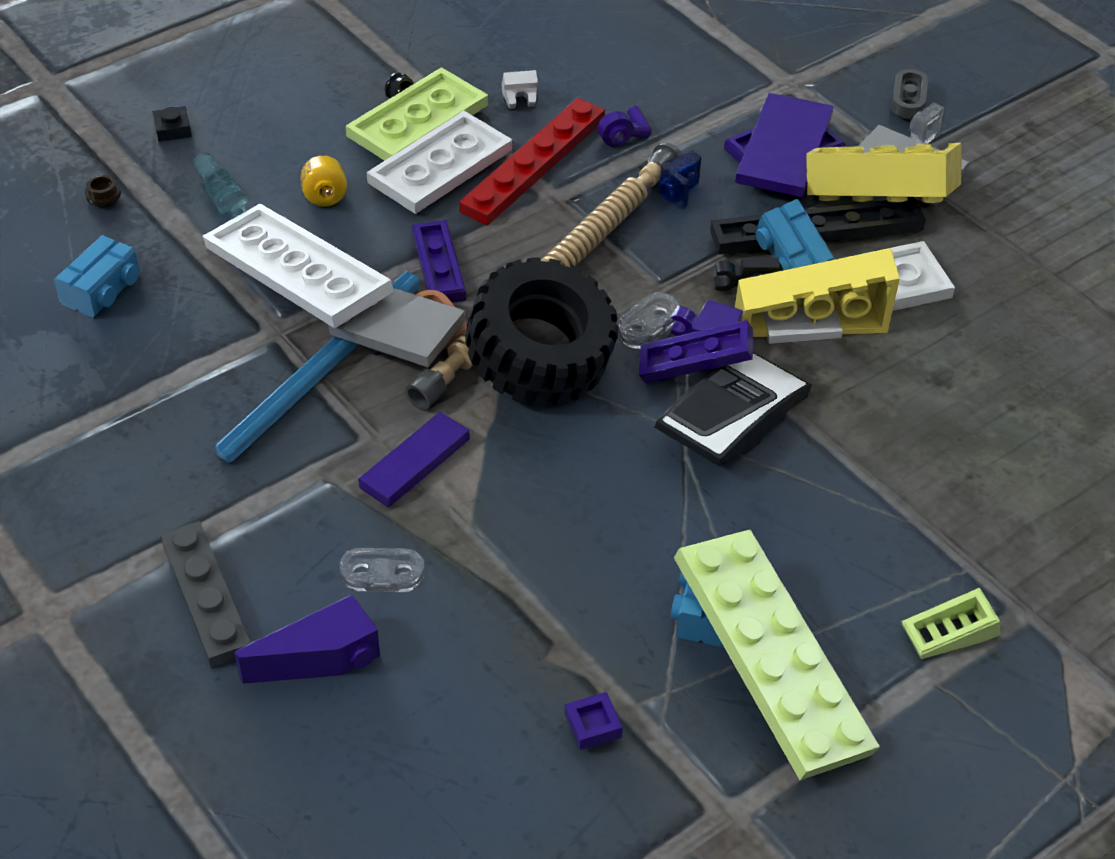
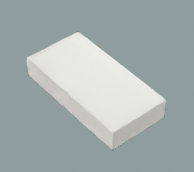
[763,308,843,344]

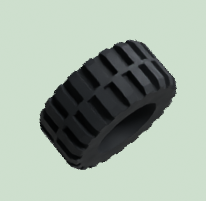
[465,257,619,407]

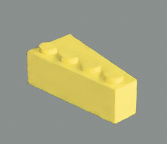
[806,143,961,203]
[735,248,900,337]

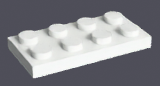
[367,111,513,214]

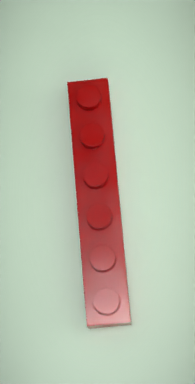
[459,98,605,226]

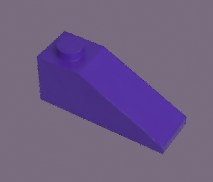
[234,595,380,684]

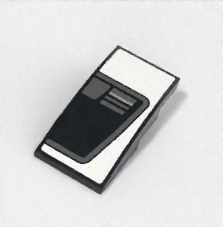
[654,352,812,466]

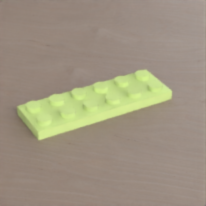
[674,529,880,780]

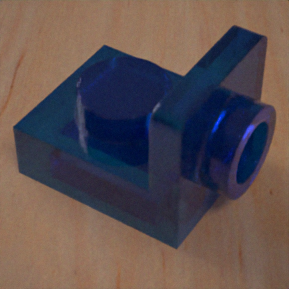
[659,150,702,210]

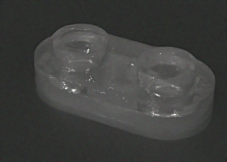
[618,293,679,349]
[339,548,425,592]

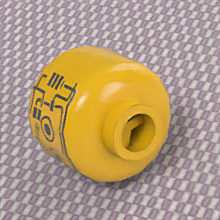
[300,156,347,207]

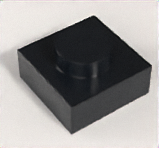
[152,106,192,142]

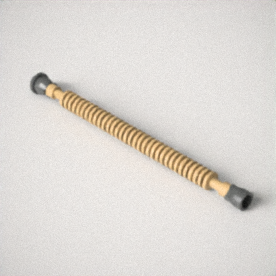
[405,142,684,410]

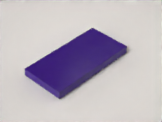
[735,93,834,197]

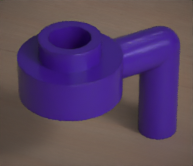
[598,106,652,147]

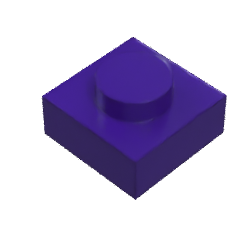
[564,692,623,750]

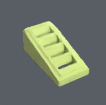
[901,588,1001,659]

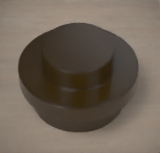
[85,175,121,207]

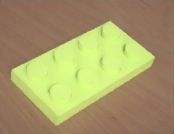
[346,67,488,161]

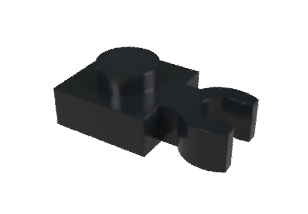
[714,258,780,291]

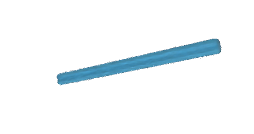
[215,271,420,463]

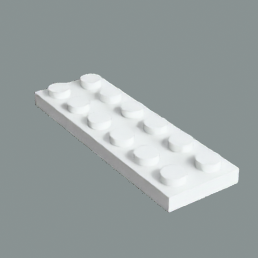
[203,204,394,328]

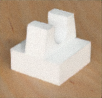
[501,70,538,109]

